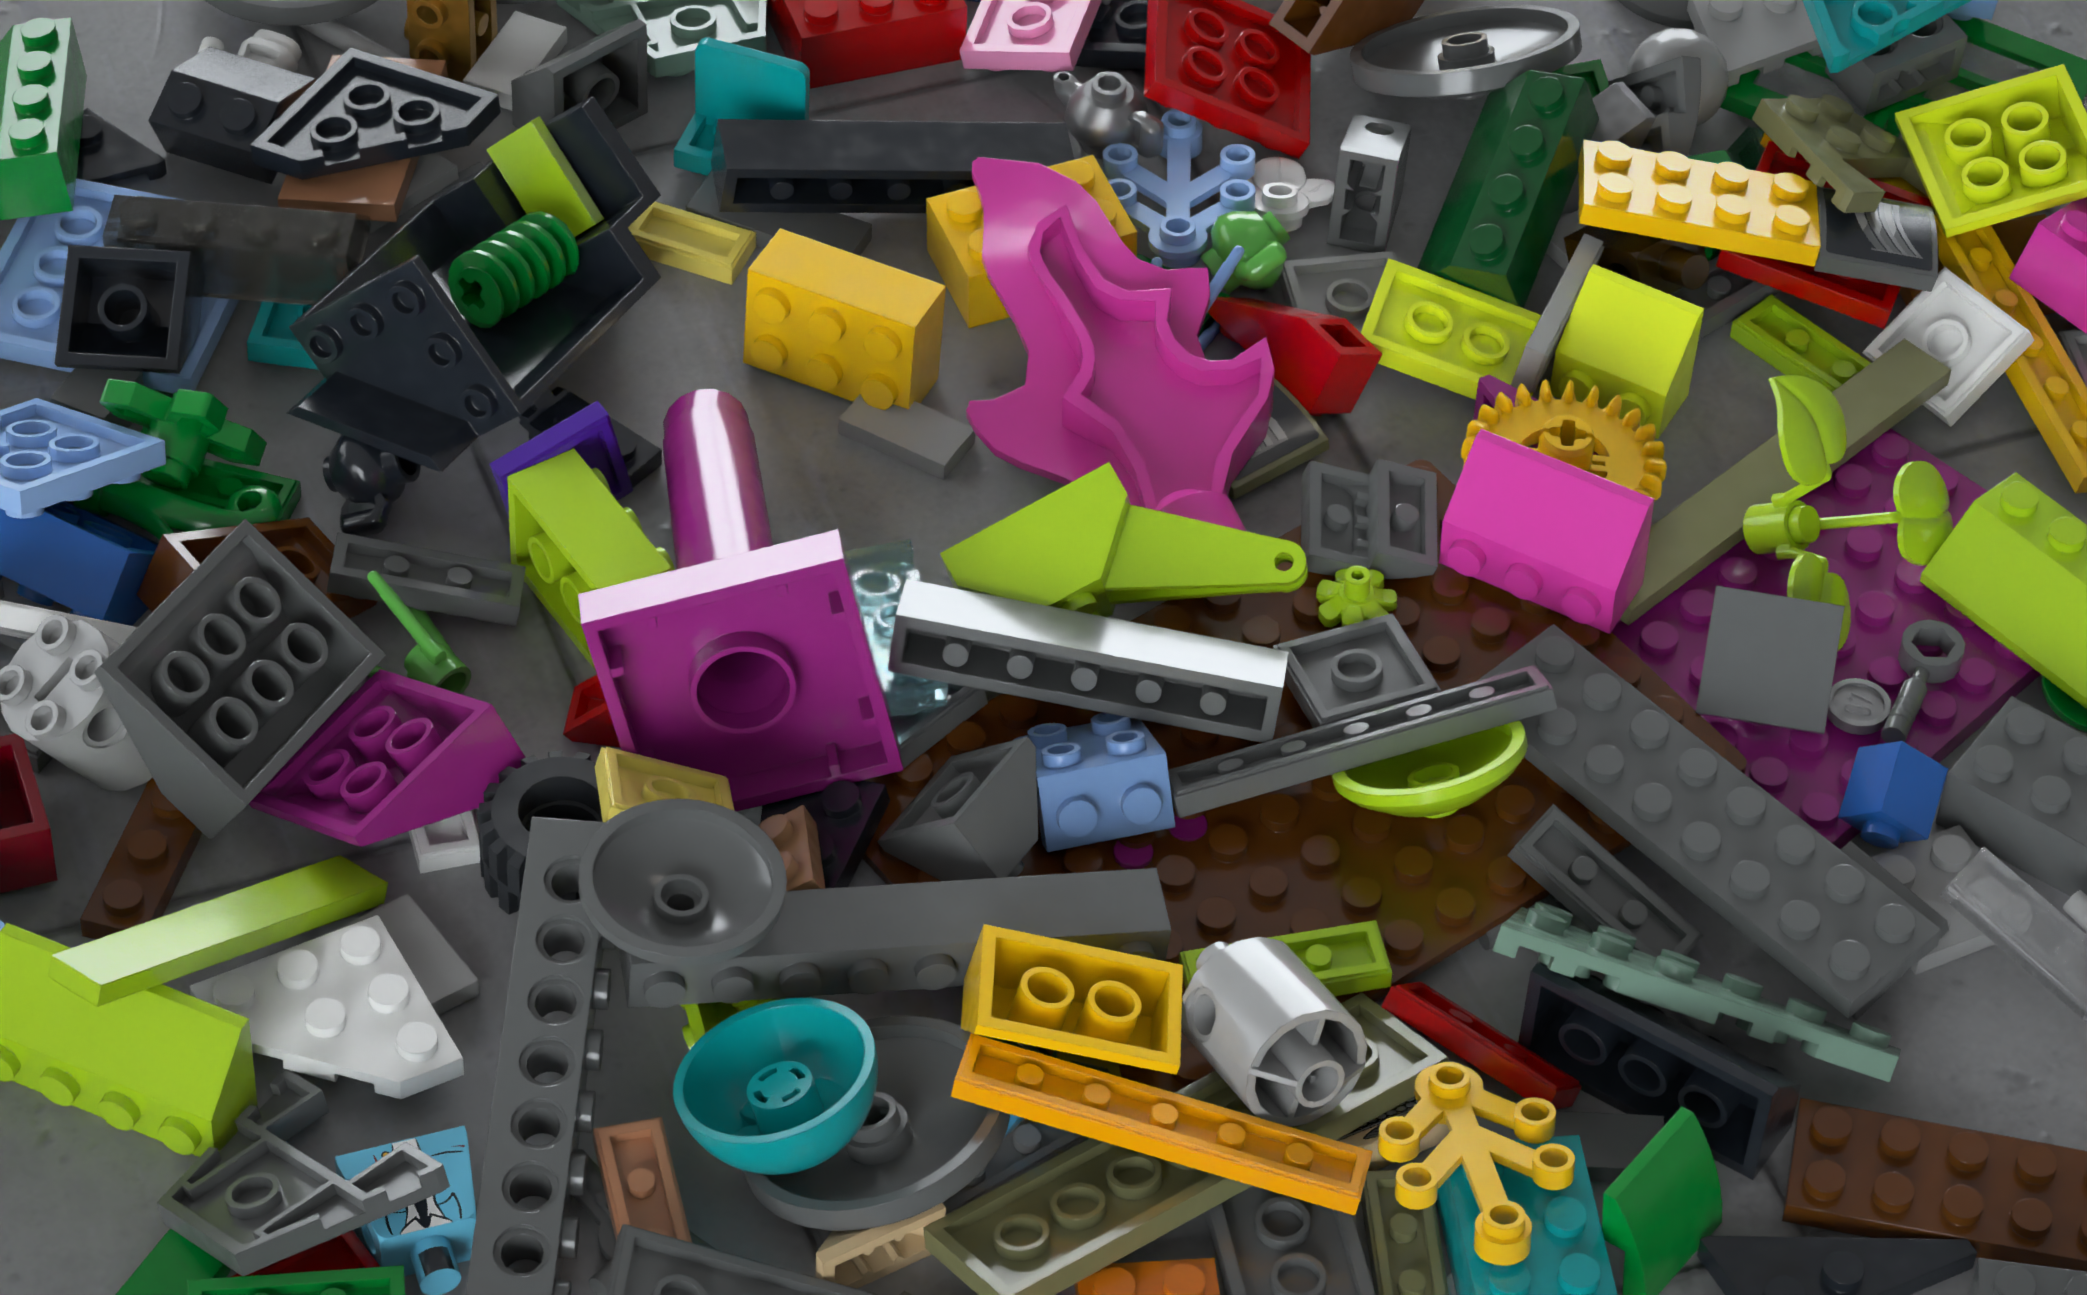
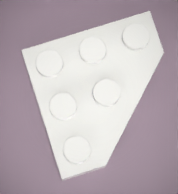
[189,915,464,1099]

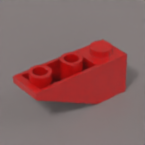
[1208,297,1382,416]

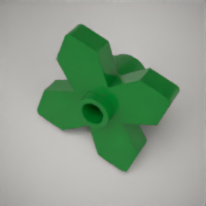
[99,379,267,490]

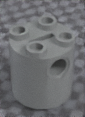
[0,615,152,791]
[1181,937,1368,1127]

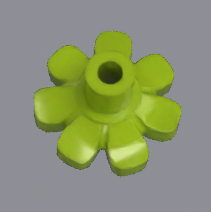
[1316,565,1397,627]

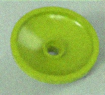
[1331,720,1528,818]

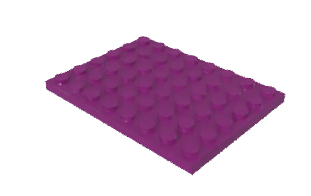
[1612,428,2041,849]

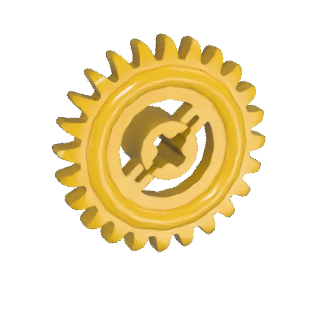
[1461,379,1667,502]

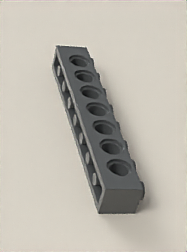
[465,817,616,1295]

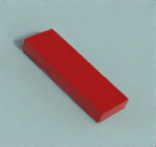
[1381,981,1582,1110]

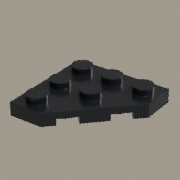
[250,48,501,180]

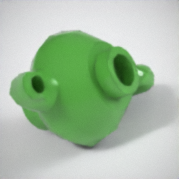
[1200,211,1291,294]

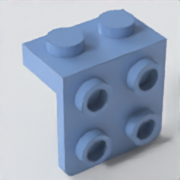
[1014,712,1175,852]

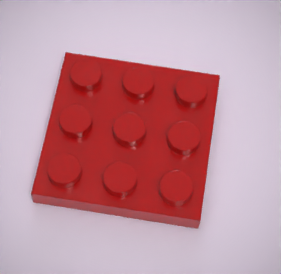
[1144,0,1311,159]
[1716,140,1933,329]

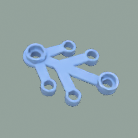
[1103,109,1255,268]

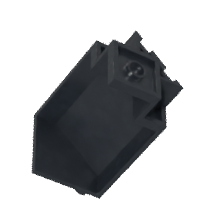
[287,96,661,473]

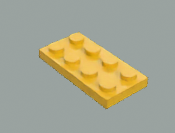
[1578,139,1821,266]

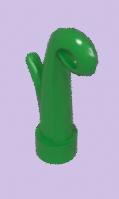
[73,481,282,540]

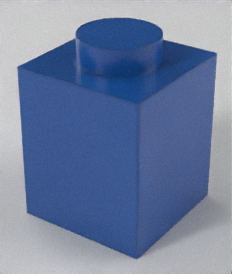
[1838,741,1948,849]

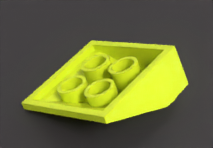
[1895,64,2087,238]

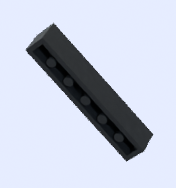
[711,119,1074,213]

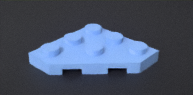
[0,398,166,519]

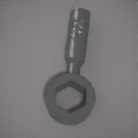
[1881,620,1965,743]

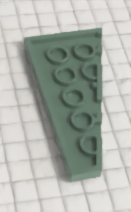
[1492,902,1901,1082]

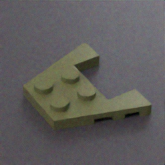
[1752,94,1928,213]

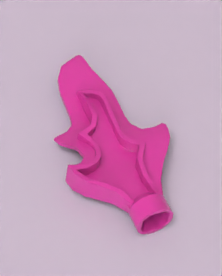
[966,157,1275,531]

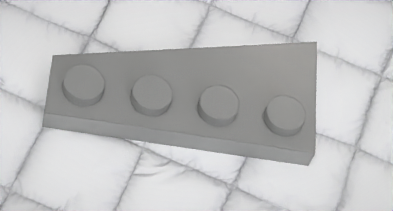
[1687,0,1822,87]

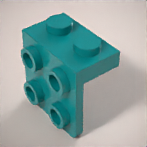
[674,37,810,176]

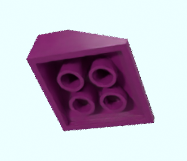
[249,669,526,847]

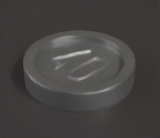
[1827,678,1891,735]

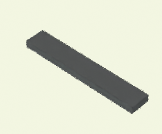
[1168,665,1557,818]

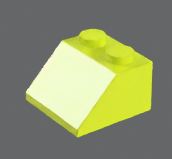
[1550,264,1704,439]

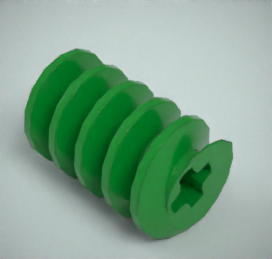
[448,211,579,328]

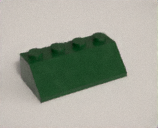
[1417,69,1599,308]

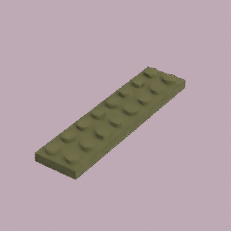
[923,992,1448,1295]

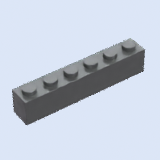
[887,579,1289,743]

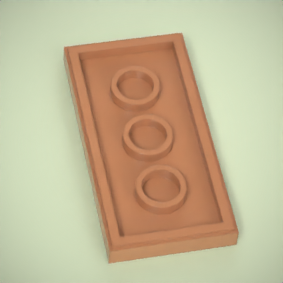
[277,54,448,222]

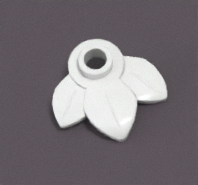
[1219,156,1335,232]

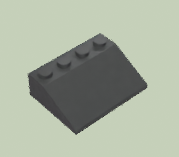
[94,519,386,840]

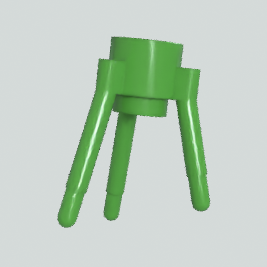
[367,570,471,694]

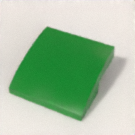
[1602,1107,1722,1295]

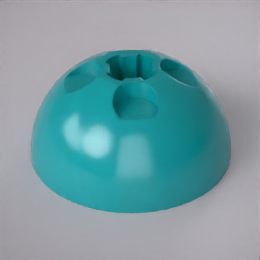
[673,998,878,1175]

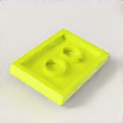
[1361,258,1542,400]

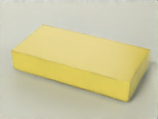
[628,201,756,285]

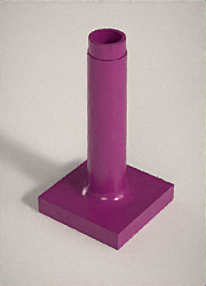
[578,389,904,812]

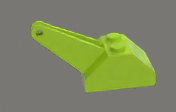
[940,462,1308,617]

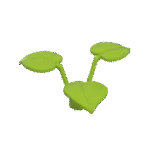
[1743,375,1953,652]

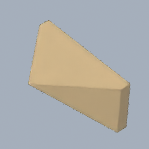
[815,1203,946,1289]

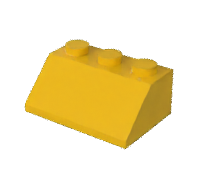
[961,924,1183,1075]

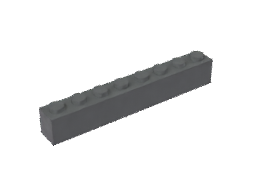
[618,868,1171,1008]

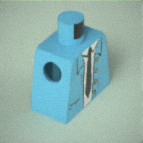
[335,1126,476,1295]

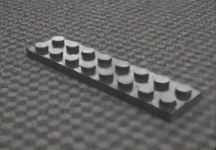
[1477,624,1941,1018]

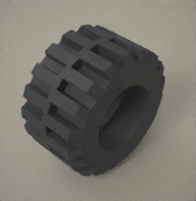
[478,751,603,915]

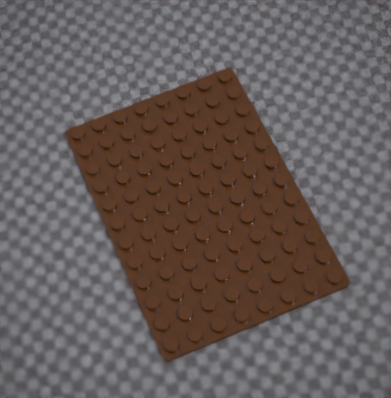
[862,459,1747,1093]

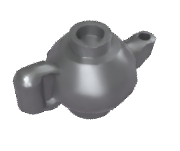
[1053,71,1164,160]

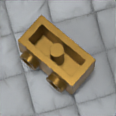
[404,0,498,83]

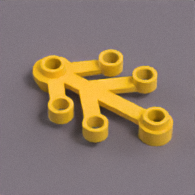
[1378,1062,1575,1266]

